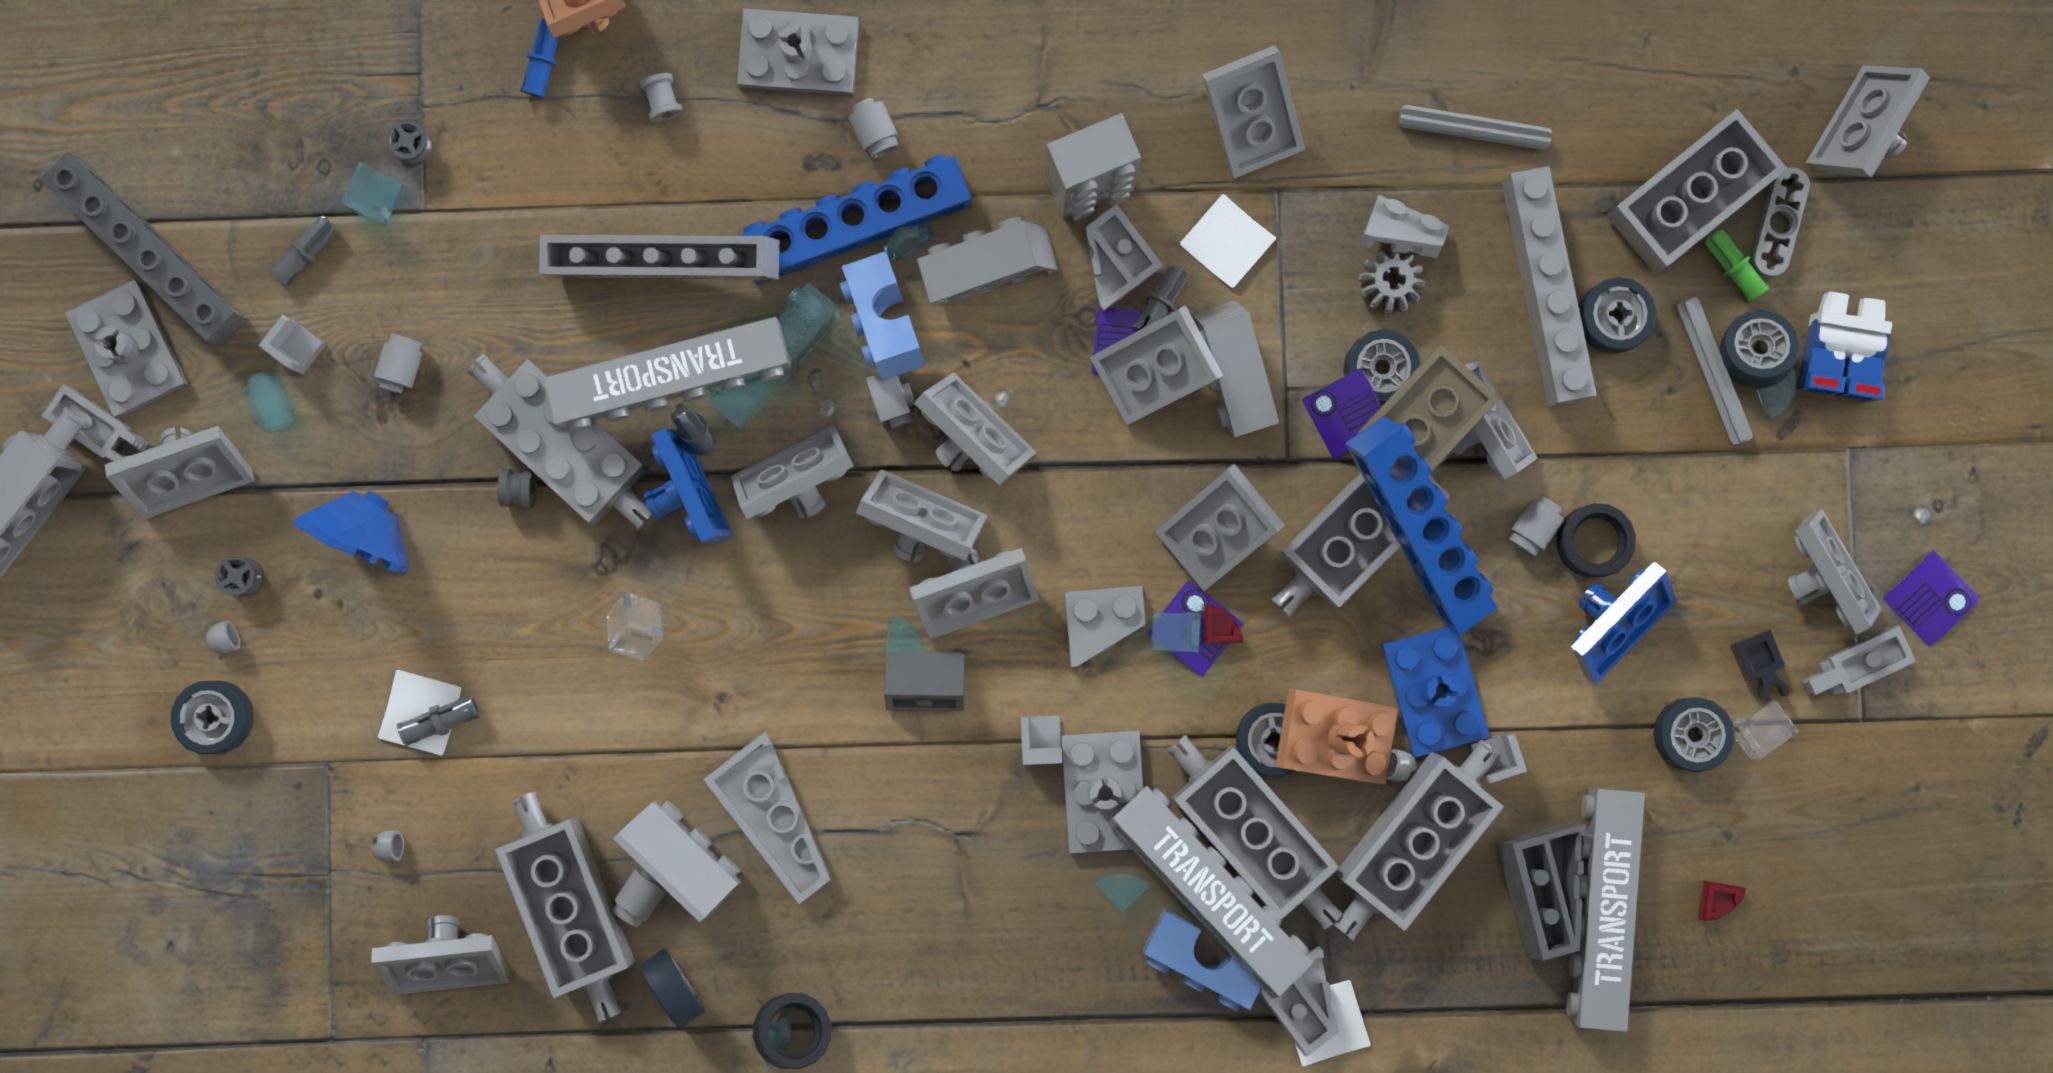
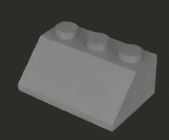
[613,800,743,922]

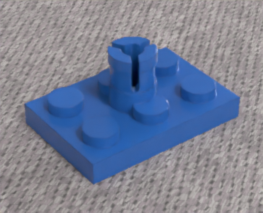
[644,428,734,543]
[1571,562,1677,684]
[1381,626,1490,758]

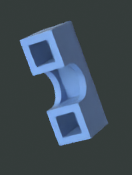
[840,251,926,381]
[1142,908,1261,1011]

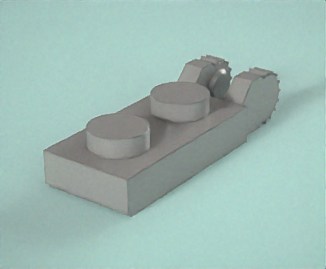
[41,384,154,462]

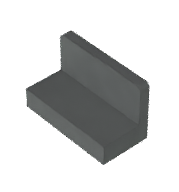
[884,652,964,711]

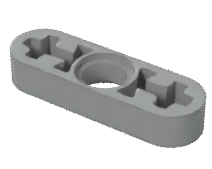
[1749,167,1810,279]

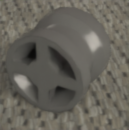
[387,121,433,165]
[497,468,537,509]
[215,557,264,596]

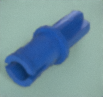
[520,18,559,98]

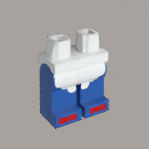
[1796,292,1892,402]

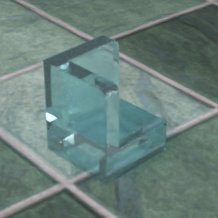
[340,162,404,226]
[1151,612,1201,654]

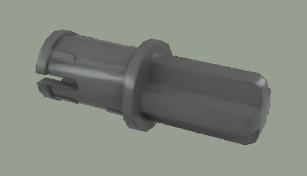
[269,216,337,286]
[1132,265,1188,332]
[671,403,716,456]

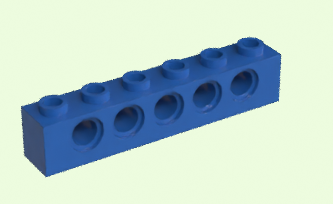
[738,154,972,286]
[1345,416,1497,635]

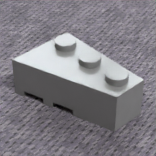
[917,217,1060,305]
[1191,300,1280,437]

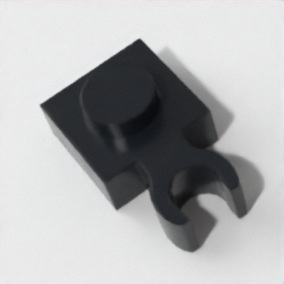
[1730,630,1789,703]

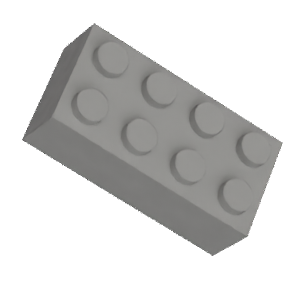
[1606,109,1788,274]
[1045,113,1141,221]

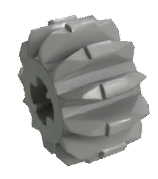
[1358,250,1425,315]

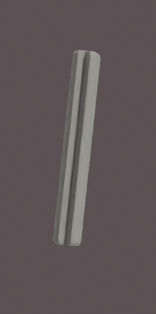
[1399,105,1552,150]
[1677,297,1753,445]

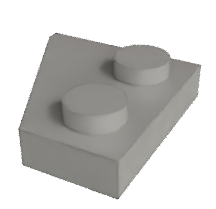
[1359,195,1449,258]
[1085,204,1163,312]
[1065,586,1146,667]
[1258,946,1338,1056]

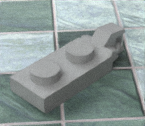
[1801,626,1916,696]

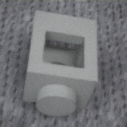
[866,373,915,429]

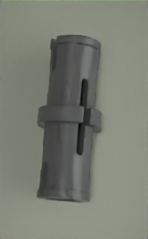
[397,694,481,747]

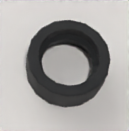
[1556,503,1636,578]
[753,993,831,1069]

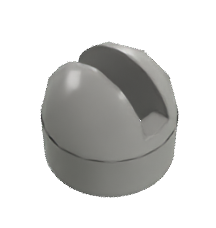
[206,620,240,654]
[1387,749,1417,782]
[371,830,404,862]

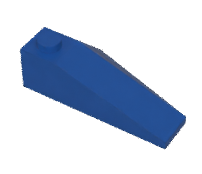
[292,490,409,574]

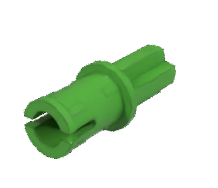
[1705,229,1770,302]

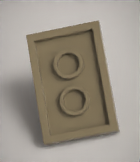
[1358,344,1501,470]

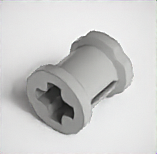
[639,73,684,122]

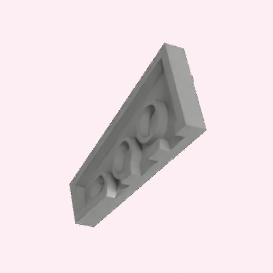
[703,731,831,904]

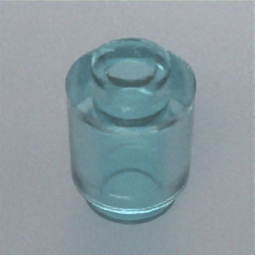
[242,372,294,433]

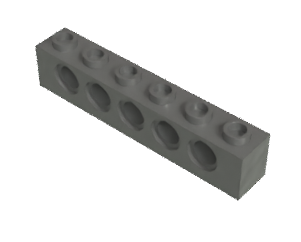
[40,152,249,347]

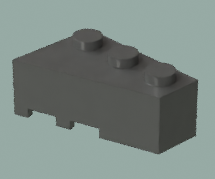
[1496,823,1586,961]

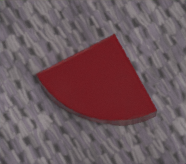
[1202,604,1243,644]
[1698,880,1746,921]

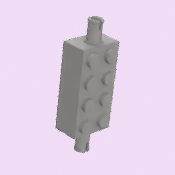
[467,354,653,531]
[0,407,88,578]
[1271,449,1454,617]
[1167,734,1343,930]
[1333,740,1504,941]
[495,791,636,1022]

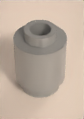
[848,98,899,159]
[374,334,423,394]
[1509,497,1565,557]
[612,868,667,927]

